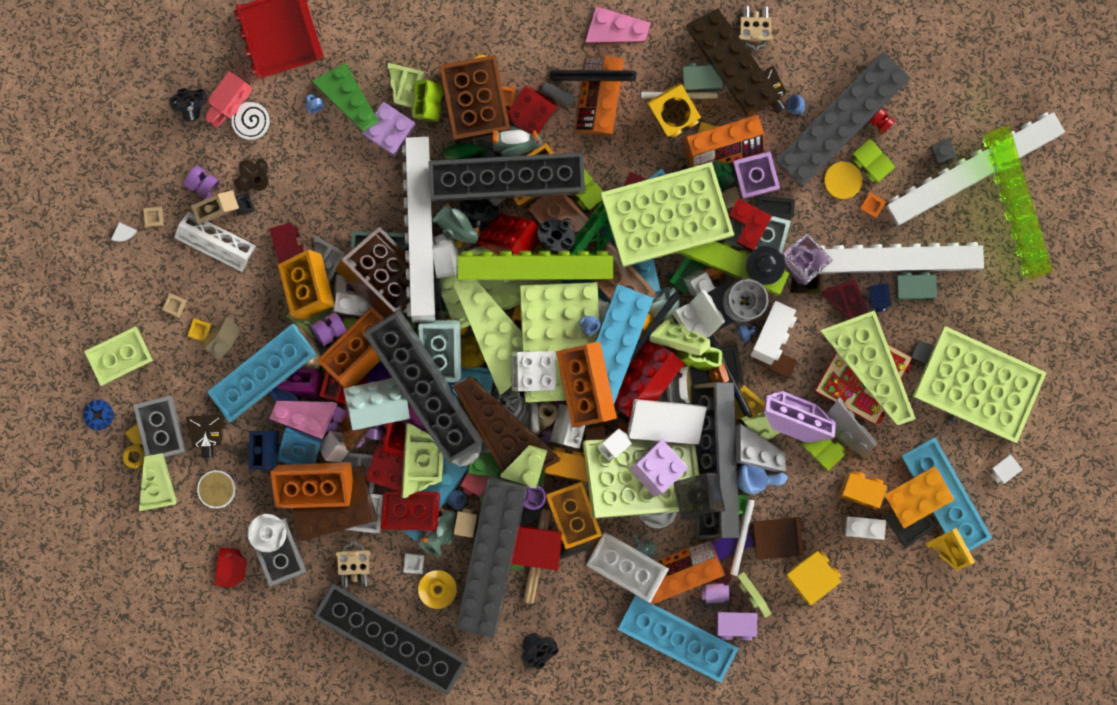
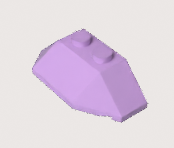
[764,391,836,443]

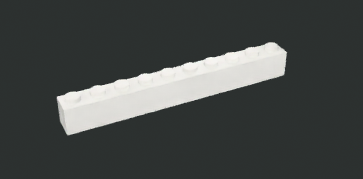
[886,112,1065,227]
[402,137,435,323]
[790,242,984,274]

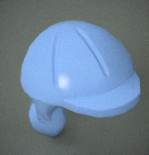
[737,464,788,495]

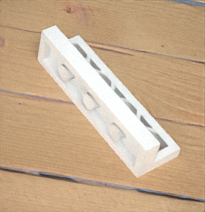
[175,212,256,272]

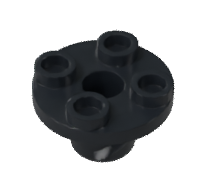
[169,88,207,121]
[460,199,499,231]
[537,219,575,254]
[746,246,785,285]
[522,633,559,670]

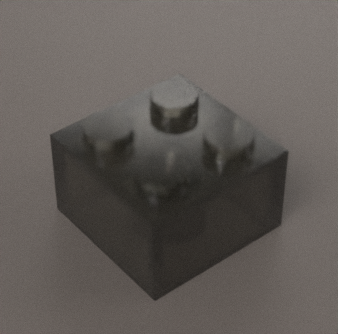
[673,473,725,520]

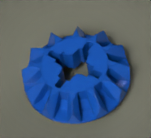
[83,400,114,430]

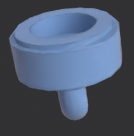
[305,94,325,114]
[786,95,805,115]
[578,315,600,335]
[736,323,756,343]
[446,489,467,510]

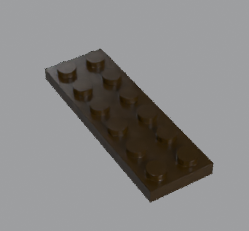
[686,8,780,116]

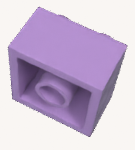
[362,102,416,157]
[731,152,780,200]
[629,439,688,498]
[716,612,757,640]

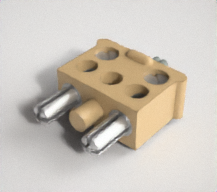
[739,6,773,51]
[336,541,371,588]

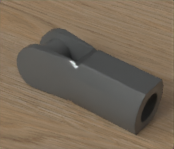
[540,82,575,106]

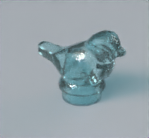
[632,535,658,558]

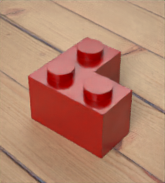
[729,198,772,252]

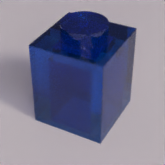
[868,283,892,313]

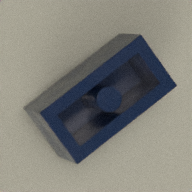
[249,431,278,470]

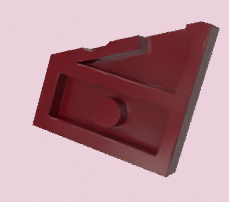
[822,279,869,320]

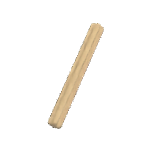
[523,509,552,604]

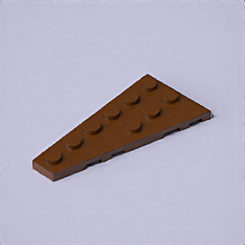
[452,376,561,481]

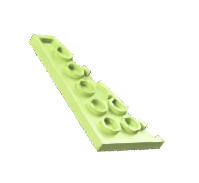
[453,279,522,396]
[820,310,916,426]

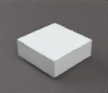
[403,553,424,574]

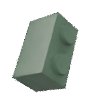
[683,62,723,92]
[896,272,937,300]

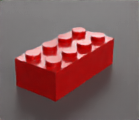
[614,338,685,419]

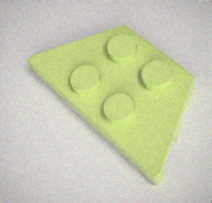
[401,423,443,498]

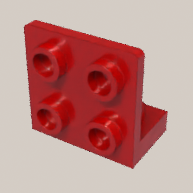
[507,85,559,134]
[381,421,405,457]
[366,444,404,492]

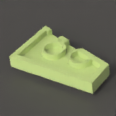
[650,317,710,356]
[139,453,177,511]

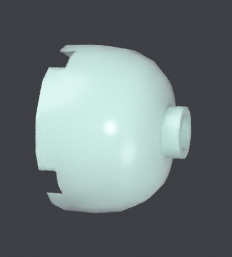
[648,287,679,322]

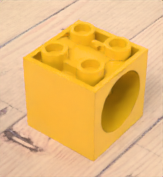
[646,83,701,138]
[785,551,842,606]

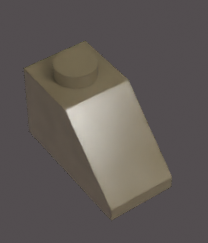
[201,316,241,360]

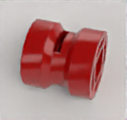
[869,108,896,135]

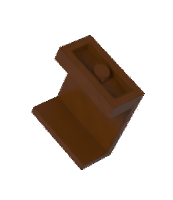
[752,517,806,560]

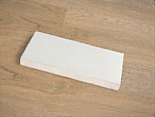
[627,399,706,445]
[586,532,669,603]

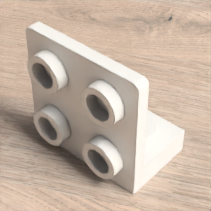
[672,290,725,338]
[511,351,556,391]
[550,404,585,449]

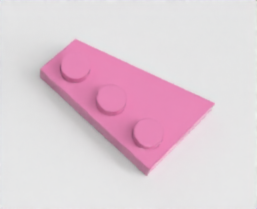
[585,6,651,43]
[269,401,337,439]

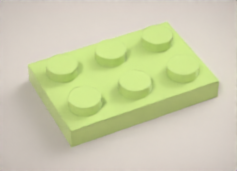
[84,326,153,386]

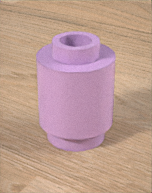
[702,584,729,603]

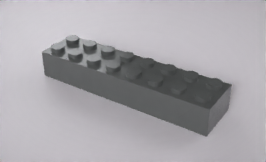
[775,51,910,188]
[428,152,585,203]
[364,309,483,463]
[691,382,739,539]
[456,476,528,638]
[313,584,467,695]

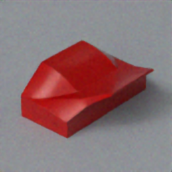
[215,547,247,588]

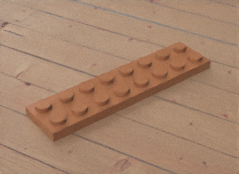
[528,195,656,301]

